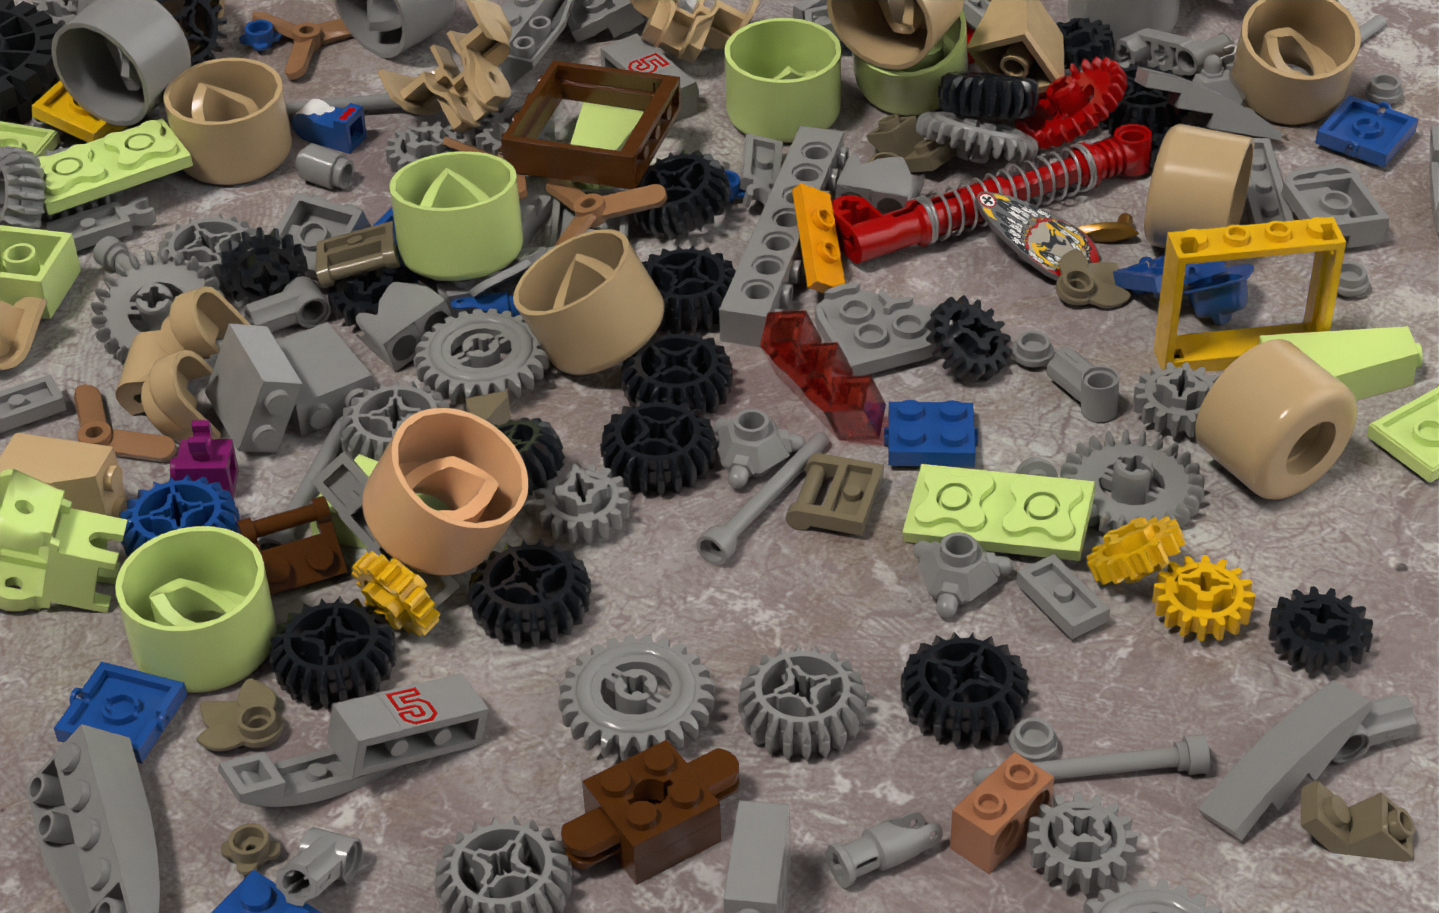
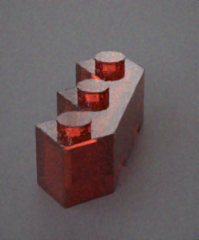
[760,310,886,441]

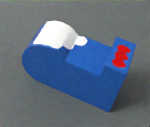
[292,99,367,154]

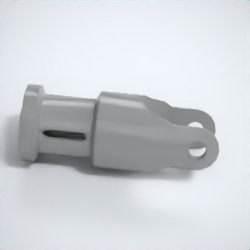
[825,812,943,888]

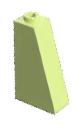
[569,102,645,189]
[1258,326,1423,401]

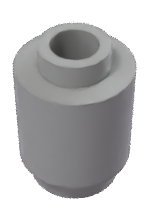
[295,143,354,190]

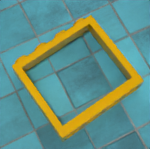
[1154,217,1346,372]

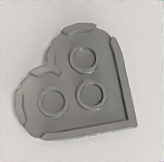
[815,283,950,379]

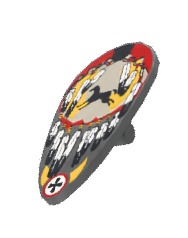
[975,192,1101,281]

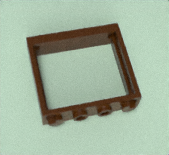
[498,60,682,189]

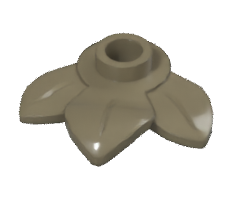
[1055,248,1131,308]
[197,678,283,751]

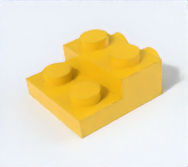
[32,80,127,143]

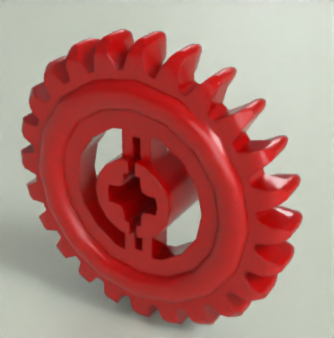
[1014,57,1127,149]

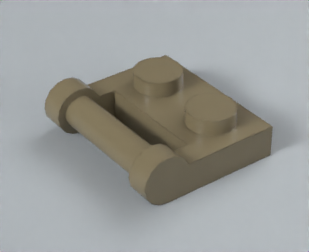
[316,221,400,288]
[785,453,884,536]

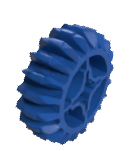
[120,475,241,557]

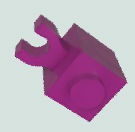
[170,420,239,498]

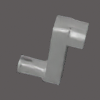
[1113,28,1235,75]

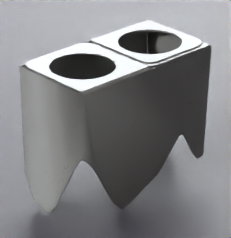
[836,154,925,214]
[356,280,452,372]

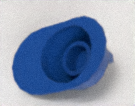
[1182,264,1254,326]

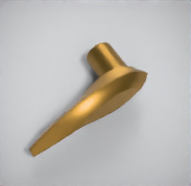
[1078,213,1139,243]

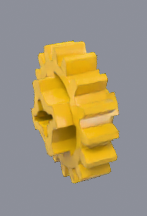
[1086,516,1186,585]
[351,551,440,637]
[1152,555,1255,641]

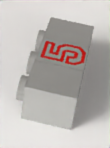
[600,33,699,122]
[327,673,489,778]

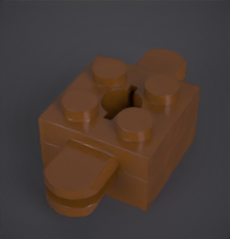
[561,739,739,885]

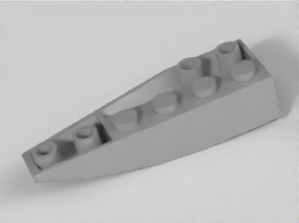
[500,0,575,86]
[25,724,160,913]

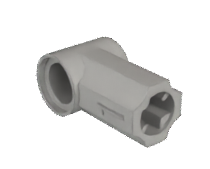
[243,276,331,333]
[1047,346,1119,422]
[1332,695,1417,764]
[276,827,363,907]

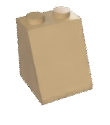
[966,0,1065,93]
[0,432,129,541]

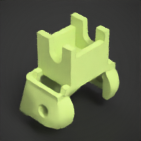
[0,468,128,613]

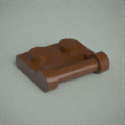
[237,496,347,596]

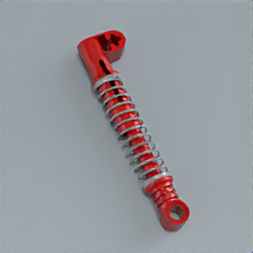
[832,124,1152,264]

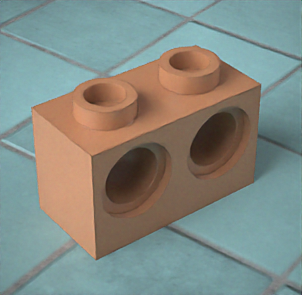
[950,752,1054,875]

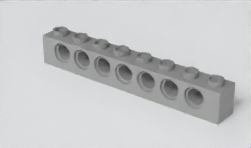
[719,125,849,348]

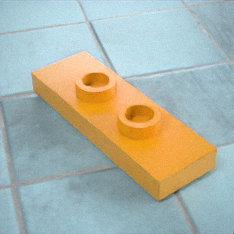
[792,183,845,294]

